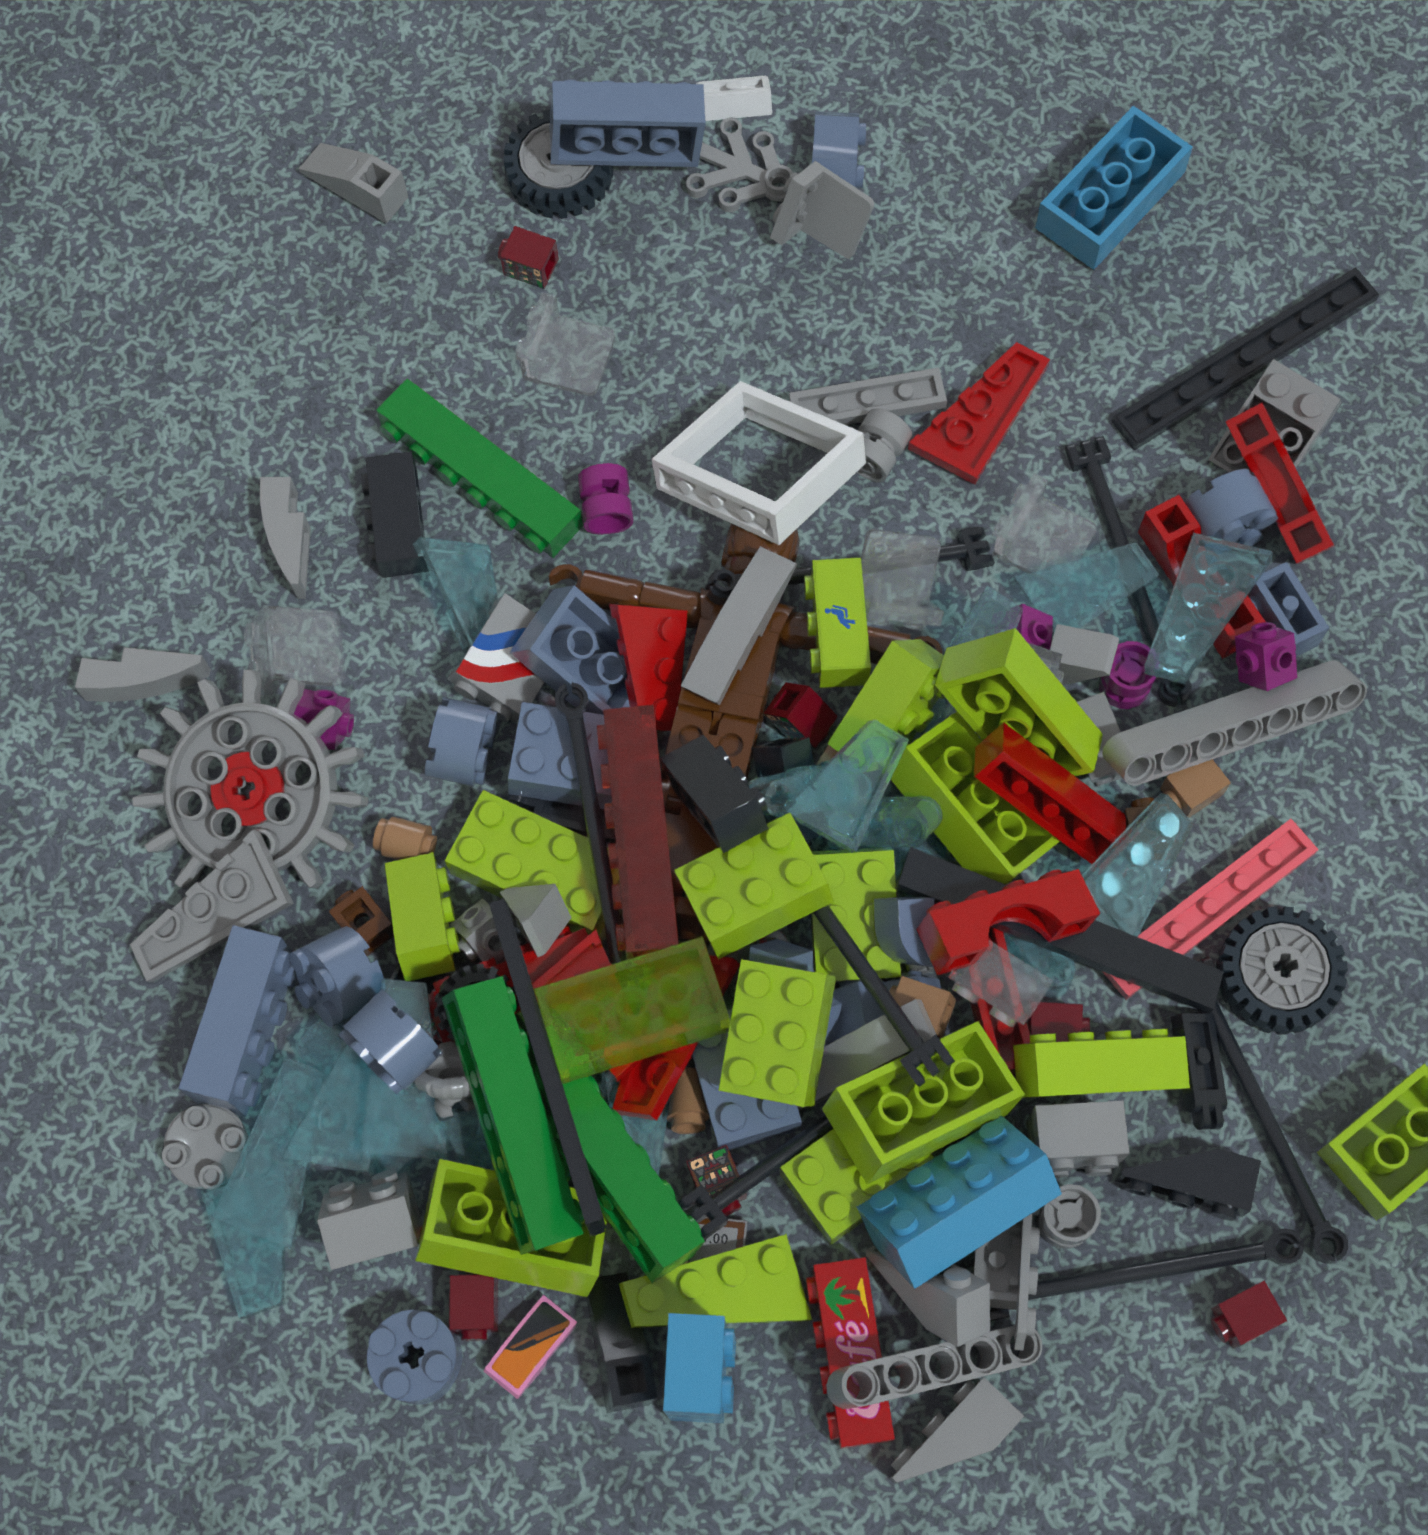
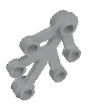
[686,117,793,212]

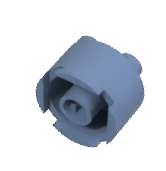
[1185,469,1278,559]
[425,697,498,787]
[289,926,385,1027]
[338,989,443,1095]
[367,1310,462,1405]

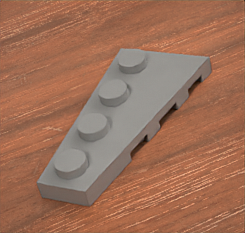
[130,830,294,982]

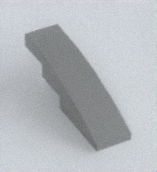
[681,546,797,705]
[797,999,937,1111]

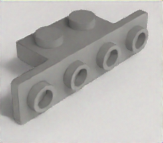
[973,1209,1040,1351]

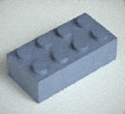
[549,80,706,167]
[178,925,297,1117]

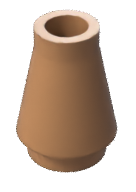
[667,1067,709,1134]

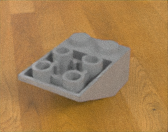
[1208,359,1342,474]

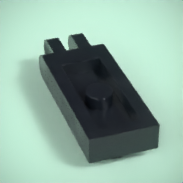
[1170,1013,1227,1130]

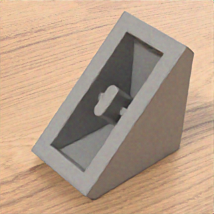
[1047,624,1119,685]
[500,884,572,957]

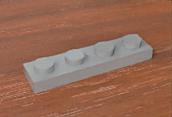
[789,367,947,425]

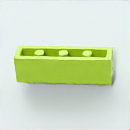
[1013,1029,1190,1097]

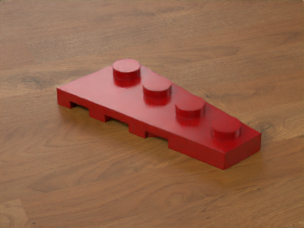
[908,342,1050,485]
[612,949,740,1121]

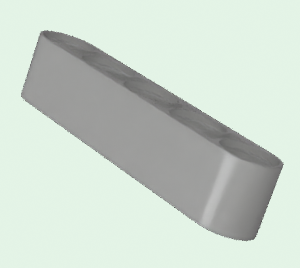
[826,1325,1042,1409]

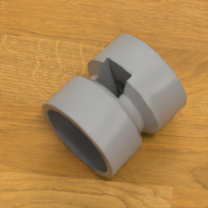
[856,408,912,482]
[1037,1184,1101,1249]

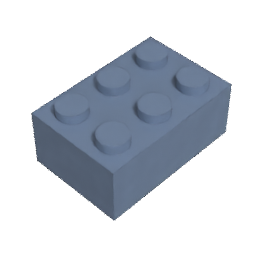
[509,585,630,718]
[508,702,644,813]
[692,1009,802,1151]

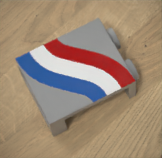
[447,593,544,722]

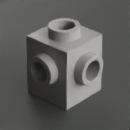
[450,898,521,964]

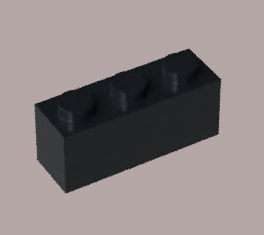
[361,451,429,578]
[660,735,768,853]

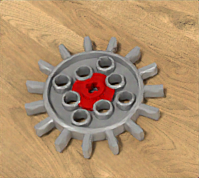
[132,670,369,888]

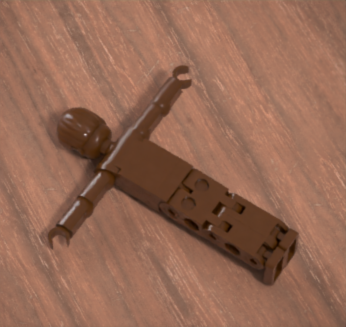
[549,523,942,945]

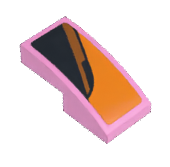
[484,1295,577,1399]

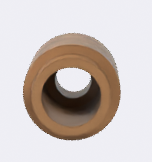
[373,816,437,860]

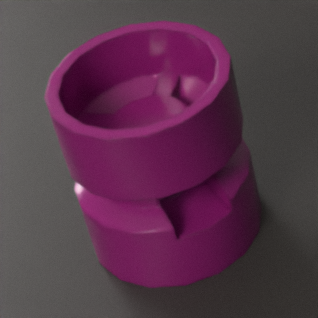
[578,463,634,535]
[1099,641,1159,709]

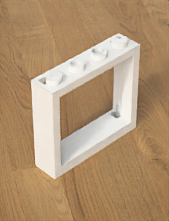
[652,381,866,545]

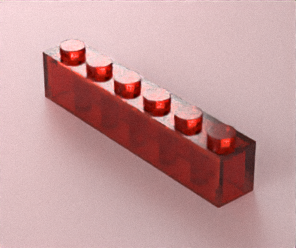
[597,705,680,964]

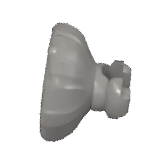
[414,1042,475,1118]

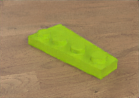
[619,1234,812,1328]

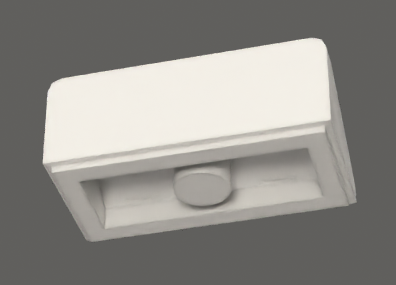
[696,76,772,121]

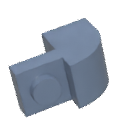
[874,897,934,967]

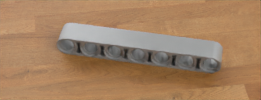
[1102,660,1367,786]

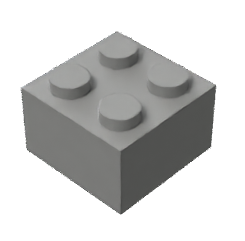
[1026,1101,1130,1178]
[317,1170,421,1270]

